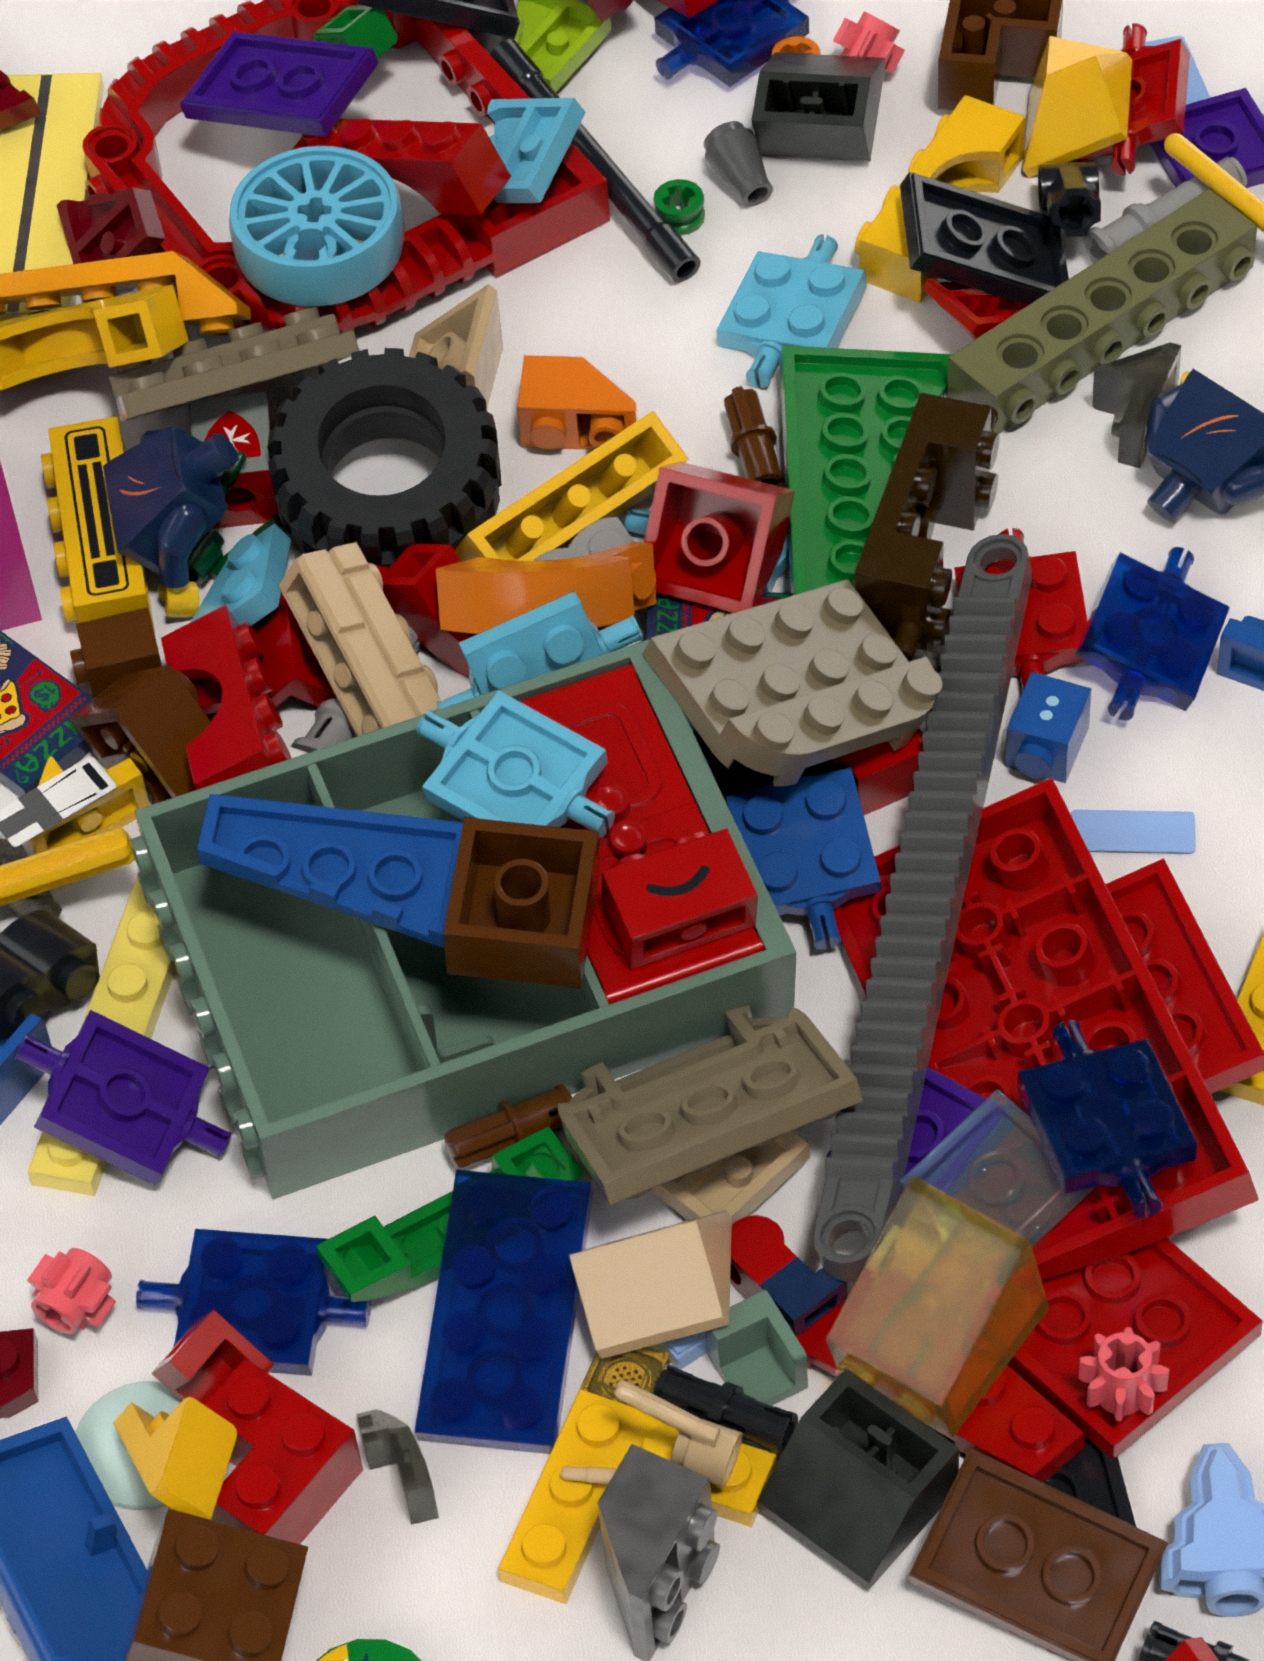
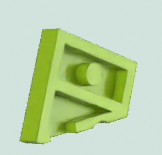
[514,0,612,92]

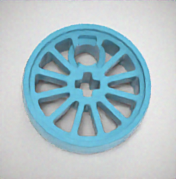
[229,146,405,306]

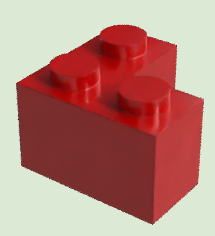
[204,1358,363,1544]

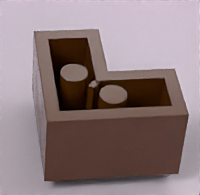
[938,0,1063,110]
[69,665,212,803]

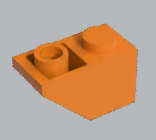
[517,355,638,450]

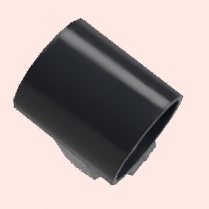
[1038,161,1101,237]

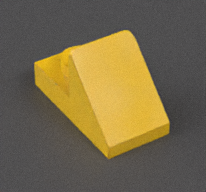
[29,756,150,855]
[113,1397,237,1520]

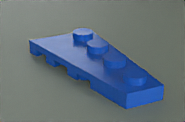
[197,794,463,948]

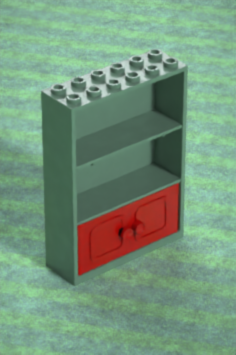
[130,639,796,1200]

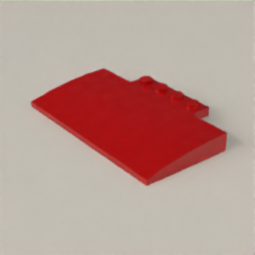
[833,778,1264,1293]

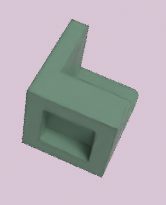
[705,1290,808,1406]

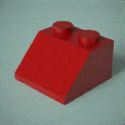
[644,462,795,613]

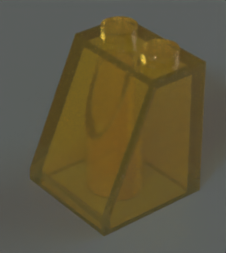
[826,1176,1049,1439]

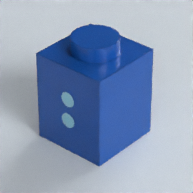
[1006,672,1092,783]

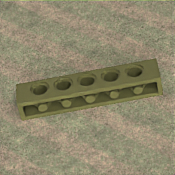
[947,189,1257,434]

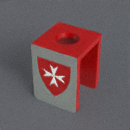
[190,392,278,529]

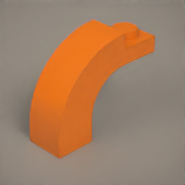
[436,542,657,634]

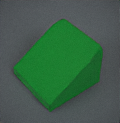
[312,5,398,58]

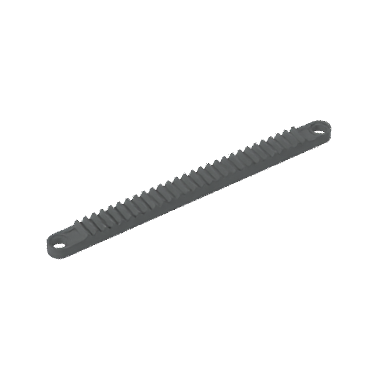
[814,534,1032,1282]

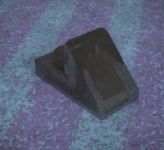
[1092,342,1182,468]

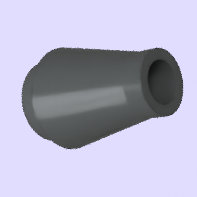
[704,121,773,207]

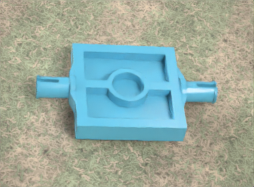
[716,234,867,388]
[436,591,644,709]
[416,690,615,837]

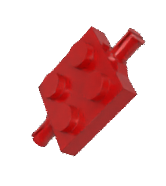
[1077,23,1190,176]
[954,528,1093,692]

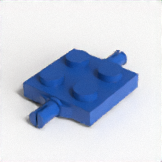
[726,767,882,949]

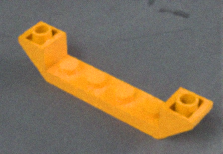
[0,251,251,335]

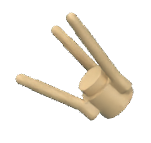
[560,1380,743,1487]

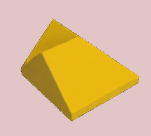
[1023,36,1132,178]

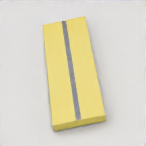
[0,72,104,321]

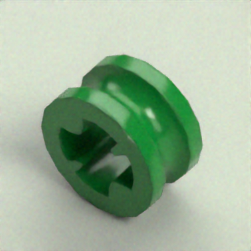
[653,179,705,236]

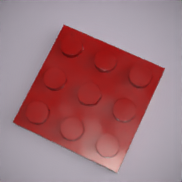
[963,1238,1263,1459]

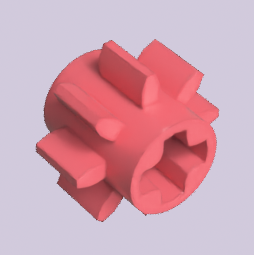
[833,11,905,74]
[27,1248,116,1334]
[1078,1327,1169,1421]

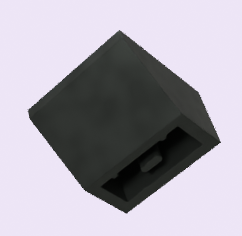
[751,52,886,161]
[757,1368,959,1590]

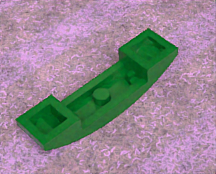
[316,1126,585,1302]

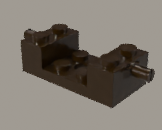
[854,392,1000,662]

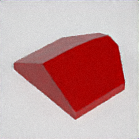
[922,278,1028,340]

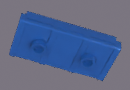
[0,1416,147,1661]

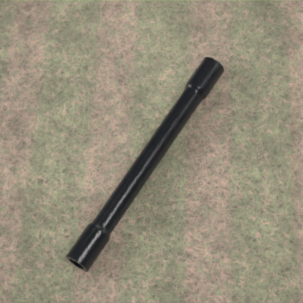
[490,39,701,283]

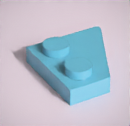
[487,98,586,203]
[190,523,291,625]

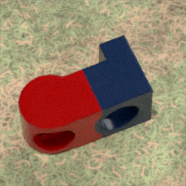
[730,1215,848,1337]

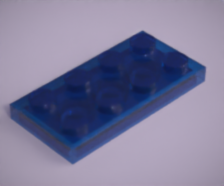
[414,1170,594,1454]

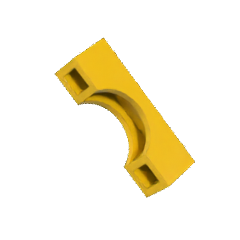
[855,95,1025,303]
[0,284,189,390]

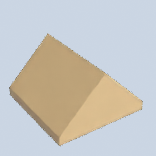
[409,284,503,408]
[569,1210,732,1359]

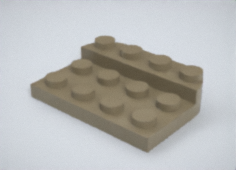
[108,306,359,422]
[643,579,943,786]
[558,1005,863,1205]

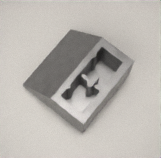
[598,1444,720,1661]

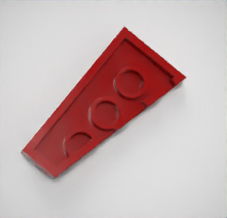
[796,1262,1085,1482]

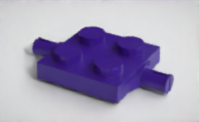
[14,1010,232,1186]

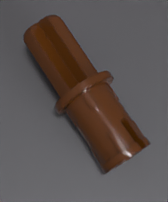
[724,386,785,487]
[444,1084,572,1168]

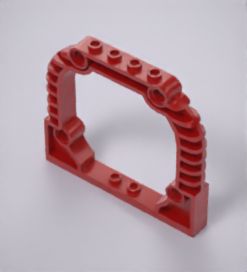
[82,0,610,335]

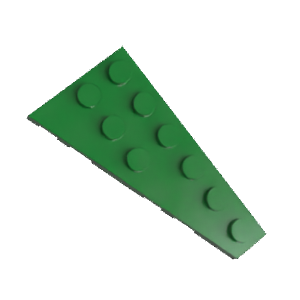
[780,345,952,596]

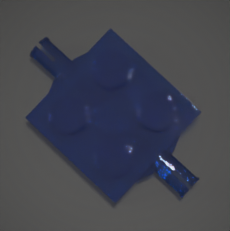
[654,0,809,87]
[1074,547,1230,721]
[1017,1020,1198,1219]
[136,1229,371,1376]

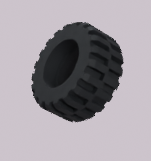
[267,348,502,568]

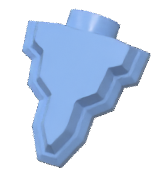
[1160,1443,1264,1617]

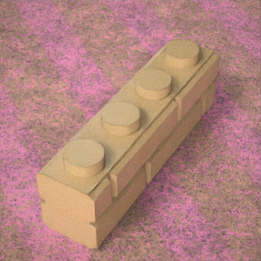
[278,542,441,736]

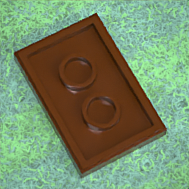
[908,1448,1168,1661]

